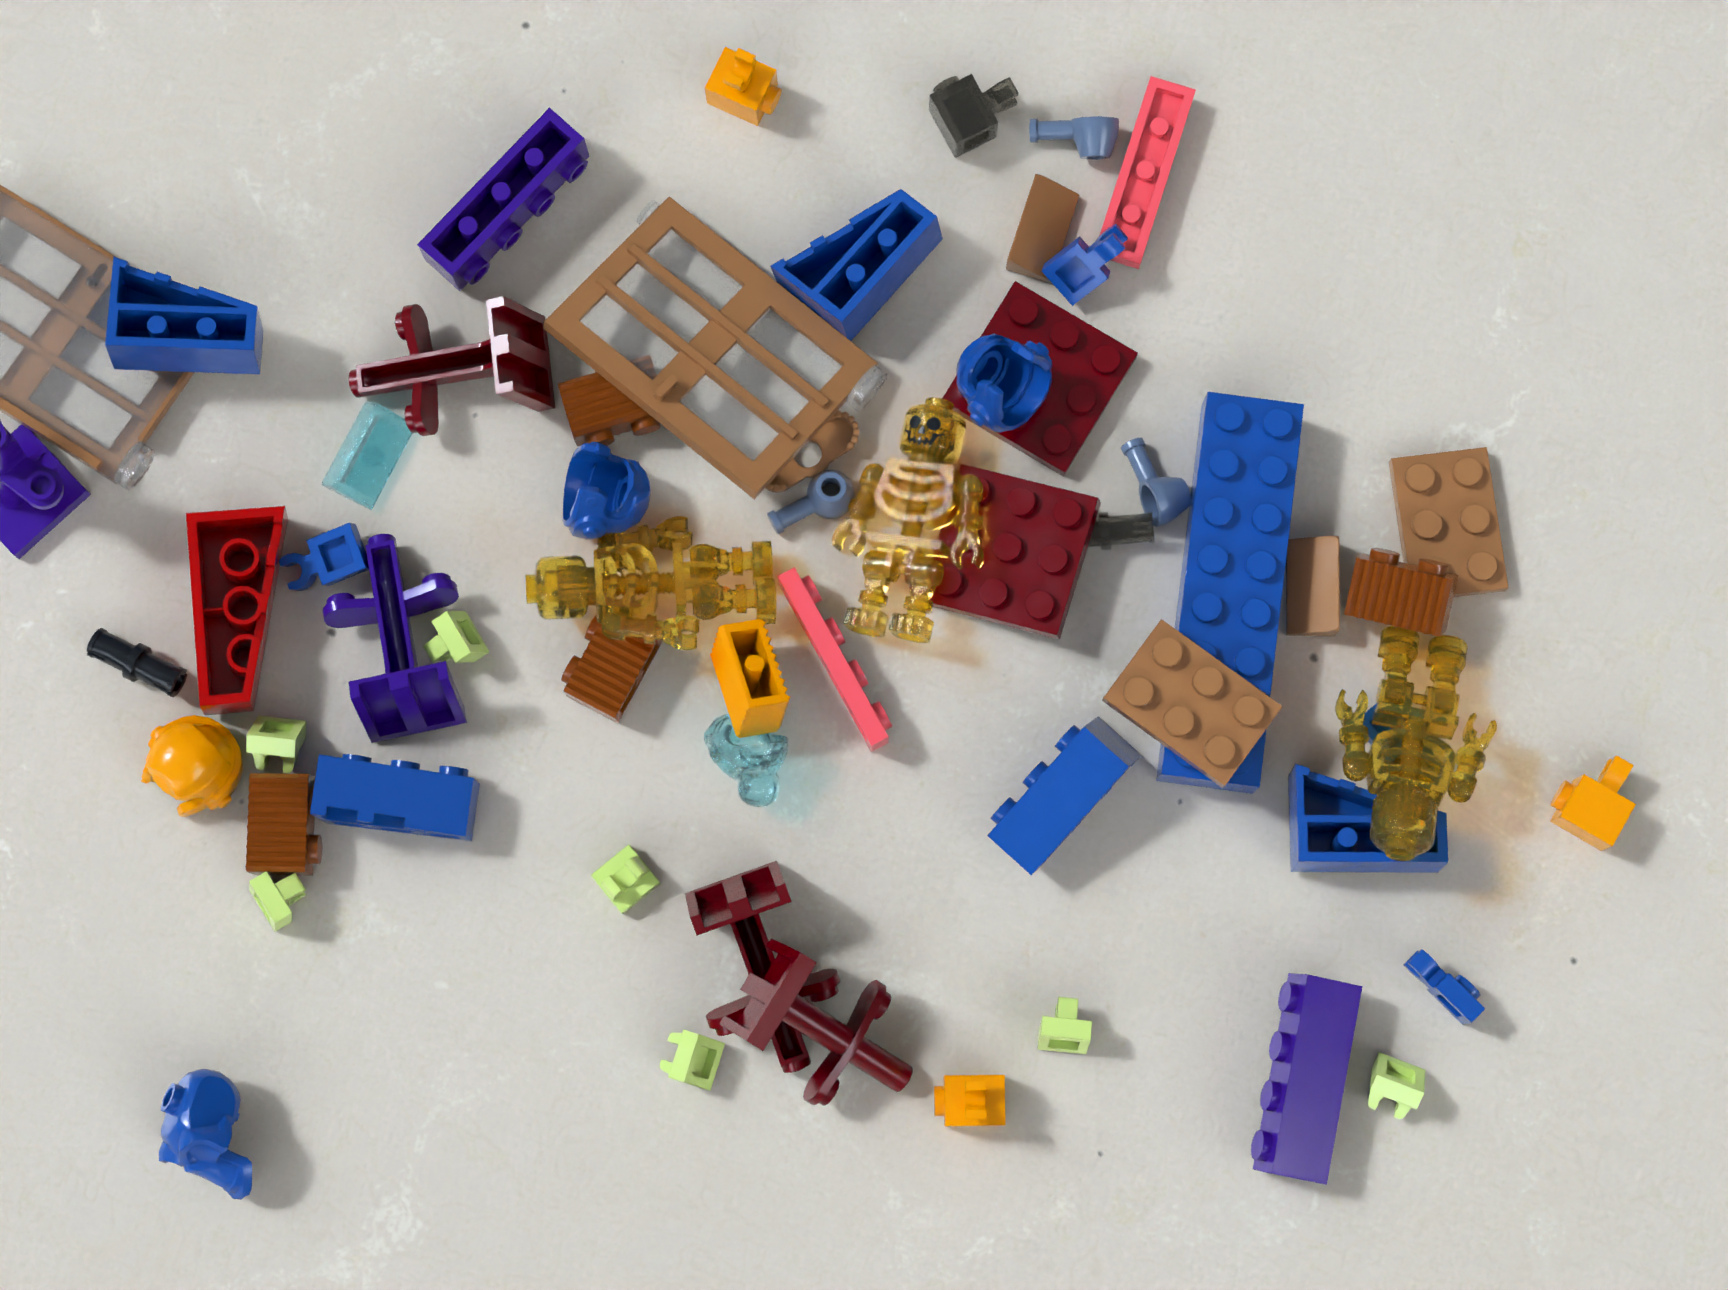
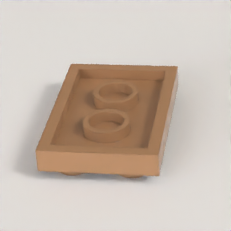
[1388,447,1509,597]
[1102,619,1283,788]

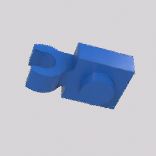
[1042,224,1128,306]

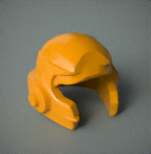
[141,715,243,817]

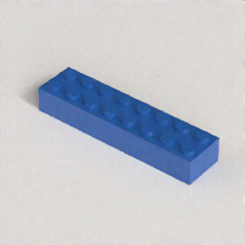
[1156,392,1304,794]

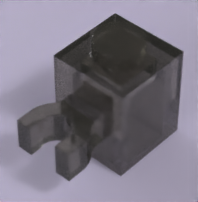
[929,74,1019,158]

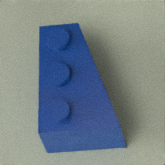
[770,189,943,341]
[105,256,263,374]
[987,716,1142,875]
[310,754,480,841]
[1288,764,1448,873]

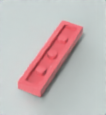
[1099,76,1196,269]
[777,567,892,752]

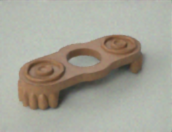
[766,411,860,493]

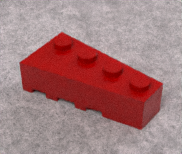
[186,506,288,715]

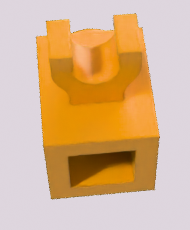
[705,47,782,126]
[1550,755,1636,851]
[934,1075,1006,1126]

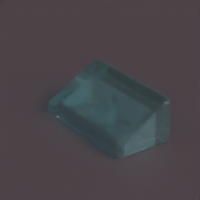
[322,402,412,510]

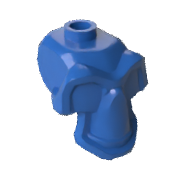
[159,1069,252,1200]

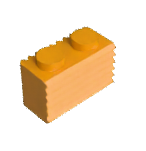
[710,619,791,738]

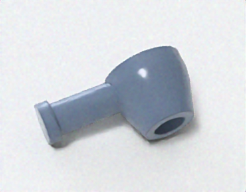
[1029,116,1119,160]
[1121,438,1191,527]
[767,470,855,534]

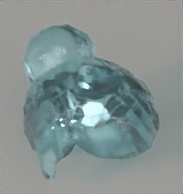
[704,714,788,807]

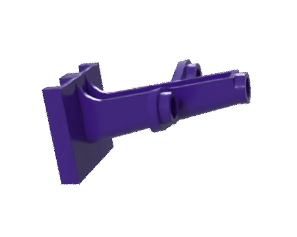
[0,420,91,559]
[322,534,467,743]

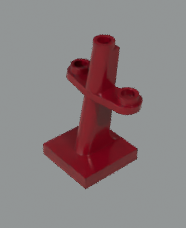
[349,296,555,436]
[685,861,840,1073]
[719,938,913,1106]

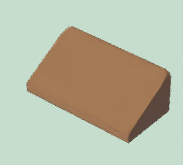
[1006,174,1080,284]
[1286,536,1340,636]

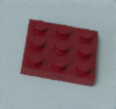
[941,281,1138,477]
[919,464,1101,640]

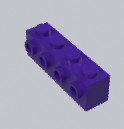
[417,107,589,291]
[1251,973,1363,1185]

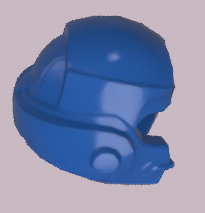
[956,333,1053,433]
[563,442,651,540]

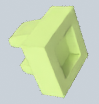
[423,611,489,663]
[246,715,306,773]
[591,844,661,914]
[249,871,306,932]
[1037,997,1092,1054]
[660,1030,725,1091]
[1368,1052,1425,1119]

